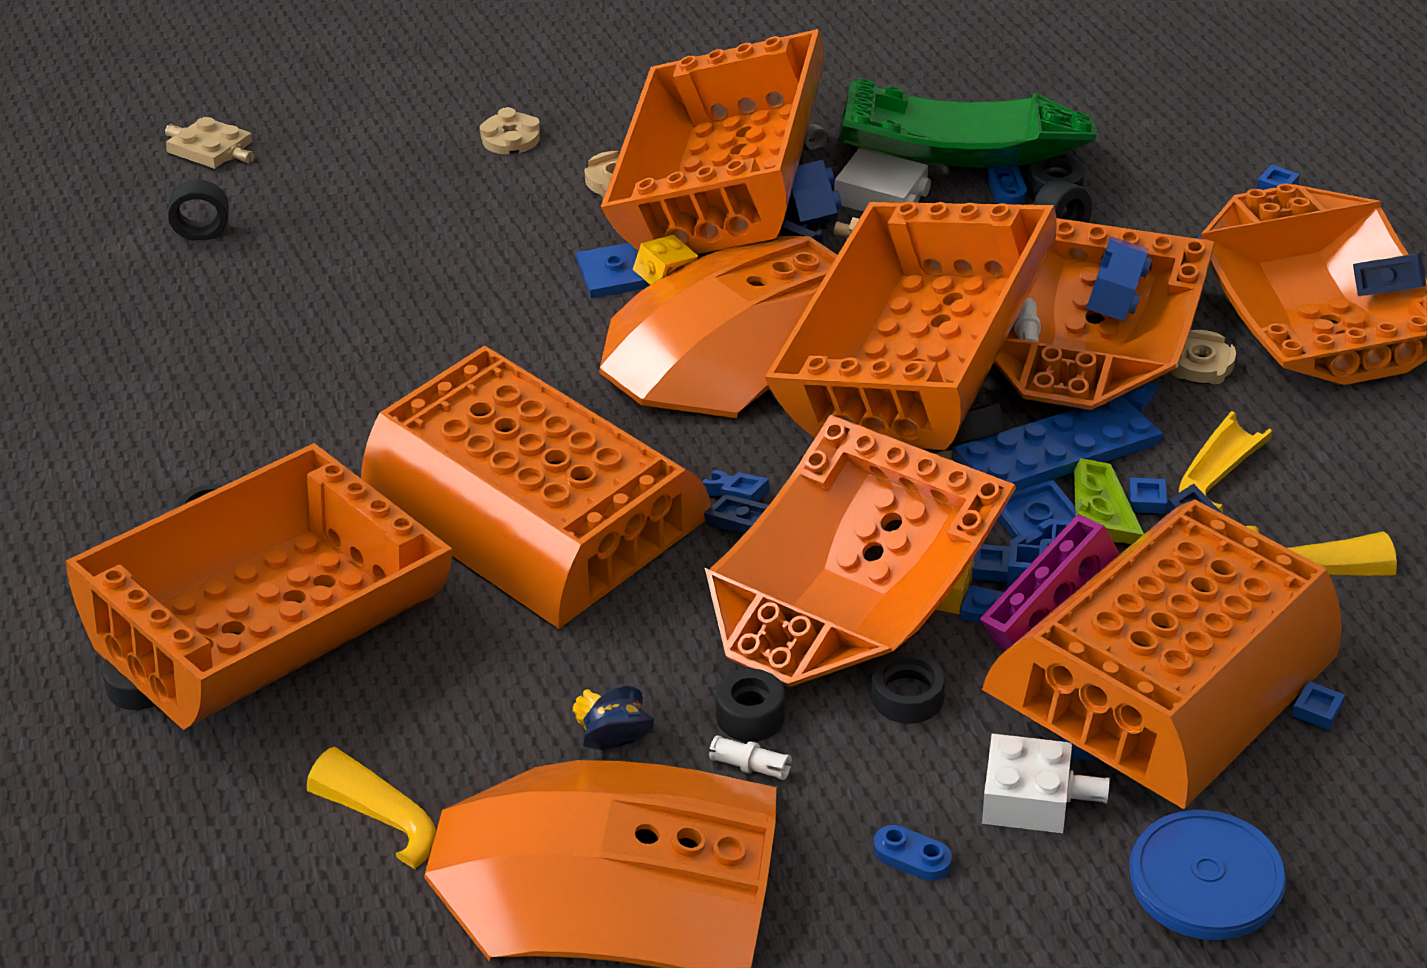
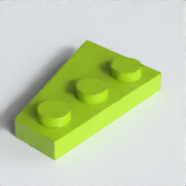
[1074,458,1144,544]

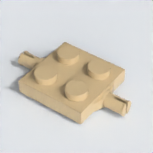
[165,117,254,169]

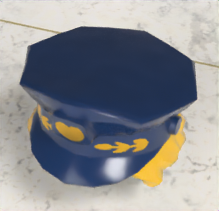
[572,685,655,750]

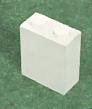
[835,147,931,212]

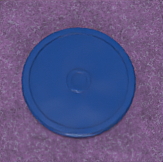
[1129,810,1286,940]

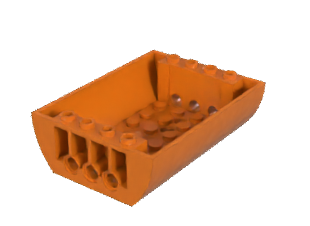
[601,29,824,254]
[765,202,1057,450]
[361,345,712,629]
[65,443,452,730]
[982,500,1342,809]

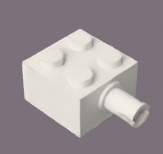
[982,734,1110,833]

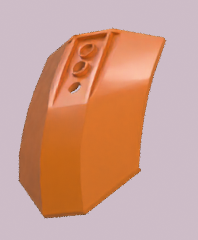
[1201,184,1427,385]
[994,218,1214,410]
[599,236,838,418]
[705,415,1016,687]
[424,760,777,968]

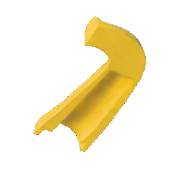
[1179,411,1273,513]
[1246,526,1397,576]
[307,747,437,869]

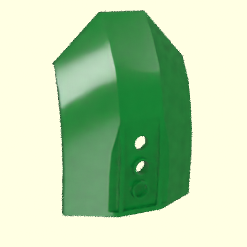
[837,78,1097,168]

